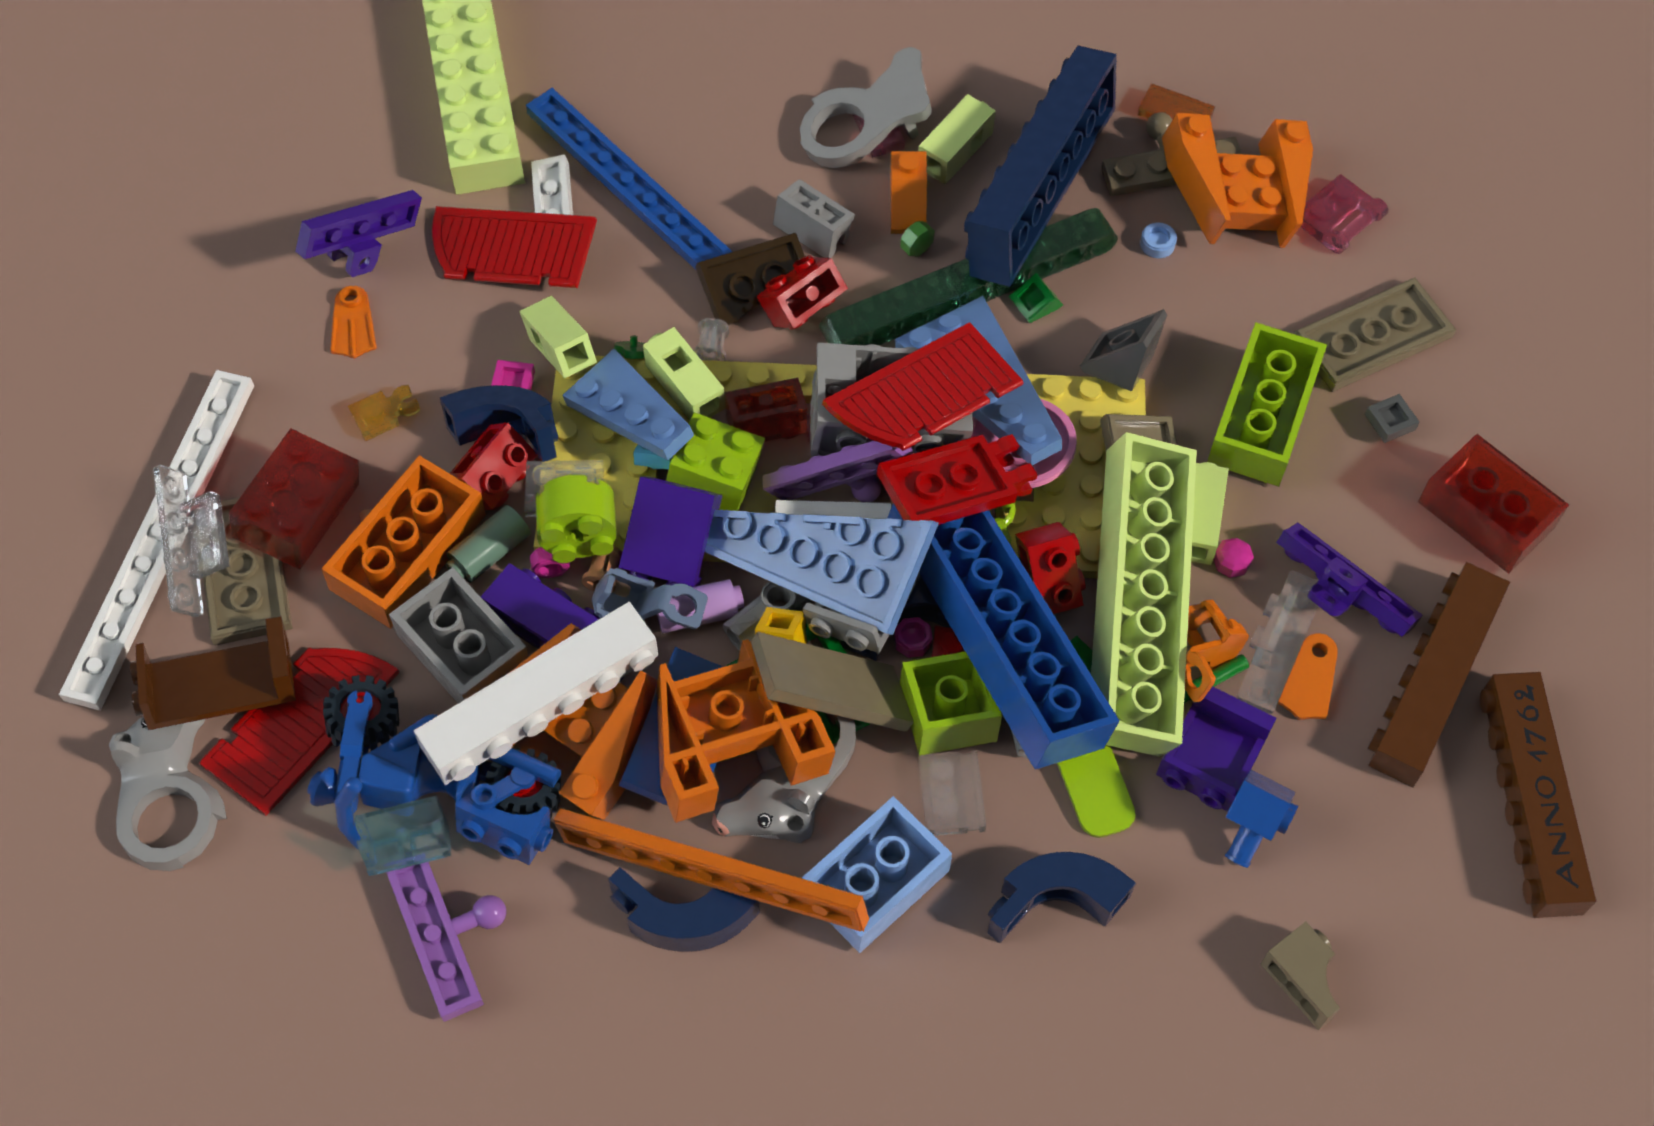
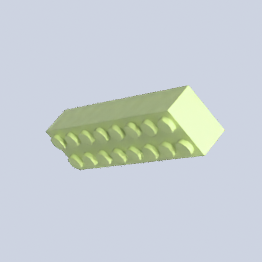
[422,0,525,195]
[1091,432,1197,757]

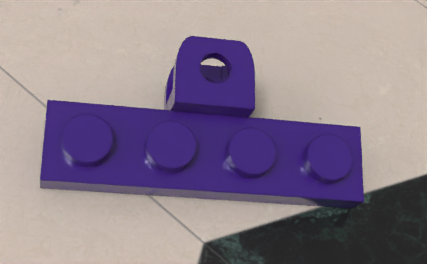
[295,190,422,277]
[1276,522,1423,637]

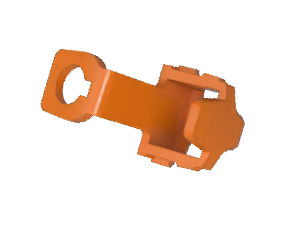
[1185,599,1249,702]

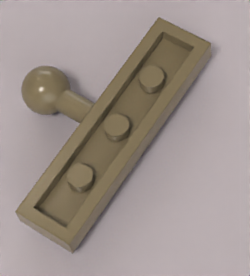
[1101,112,1242,196]

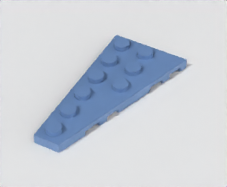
[895,296,1062,466]
[705,510,939,635]

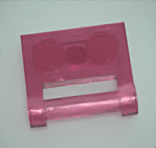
[1301,174,1389,254]

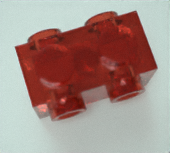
[725,378,807,441]

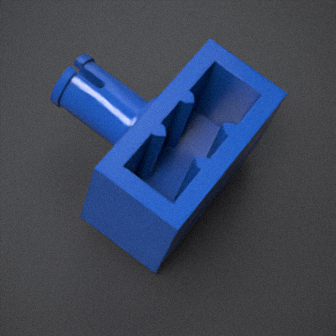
[1225,770,1298,868]

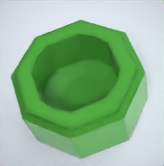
[900,221,935,257]

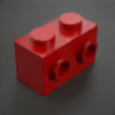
[757,255,848,330]
[449,423,537,510]
[1015,522,1086,614]

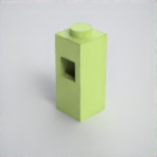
[919,94,996,185]
[519,295,597,379]
[643,327,726,420]
[1191,462,1229,565]

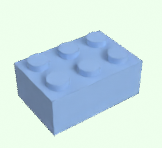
[802,796,952,953]

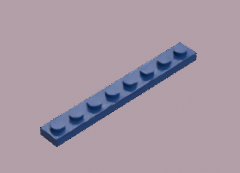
[525,88,733,270]

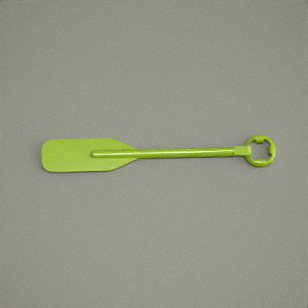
[995,503,1136,838]

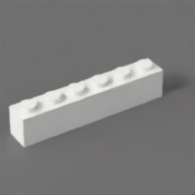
[413,601,658,785]

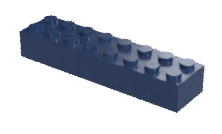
[964,45,1117,287]

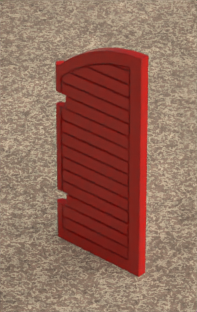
[432,206,597,288]
[822,322,1024,451]
[198,647,400,816]

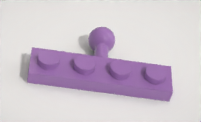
[763,441,913,502]
[385,852,507,1022]

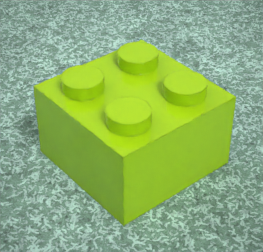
[666,412,765,511]
[900,652,1002,756]

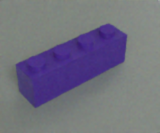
[481,563,625,682]

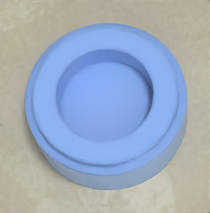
[1140,222,1177,258]

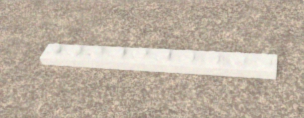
[59,370,254,711]

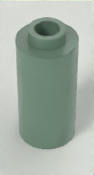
[445,505,531,583]

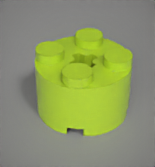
[536,475,616,563]

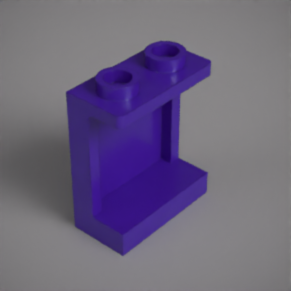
[619,476,722,587]
[1156,686,1277,811]

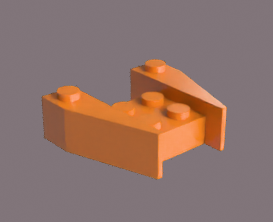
[1162,113,1313,248]
[506,623,658,820]
[656,639,836,823]

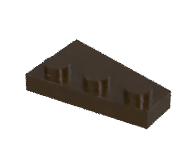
[695,233,805,333]

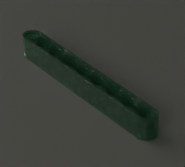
[819,208,1118,346]

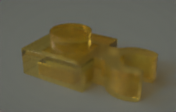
[348,385,420,441]

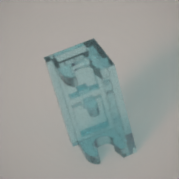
[355,795,451,876]

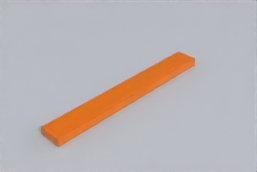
[553,808,869,931]

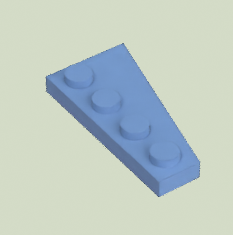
[562,349,694,461]

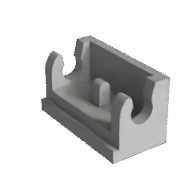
[773,179,855,258]

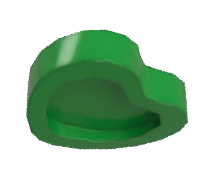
[614,335,645,359]

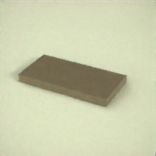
[1294,277,1456,392]
[195,491,293,646]
[751,632,914,732]

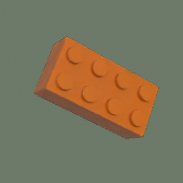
[321,455,486,629]

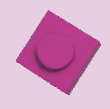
[491,360,535,390]

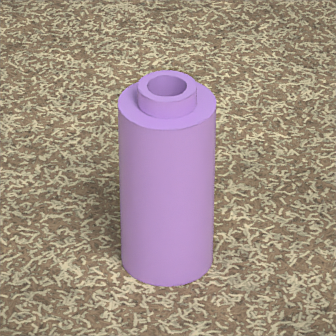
[657,579,744,634]

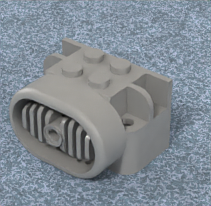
[810,342,973,483]

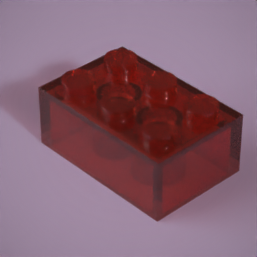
[229,428,359,570]
[1418,434,1569,574]

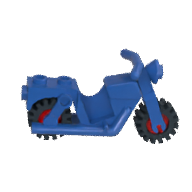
[307,675,561,865]

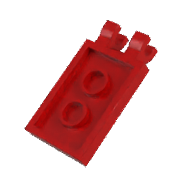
[877,434,1038,525]

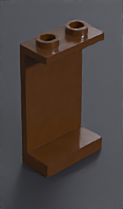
[130,616,296,730]

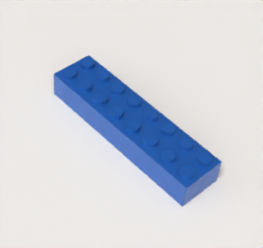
[887,503,1119,770]

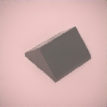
[1080,309,1167,391]

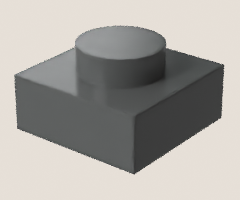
[1365,394,1420,443]

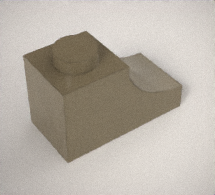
[1261,922,1340,1030]

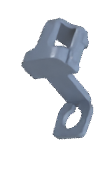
[591,568,708,630]

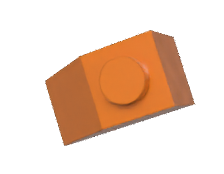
[890,151,927,234]

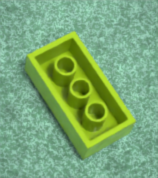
[1207,322,1327,487]

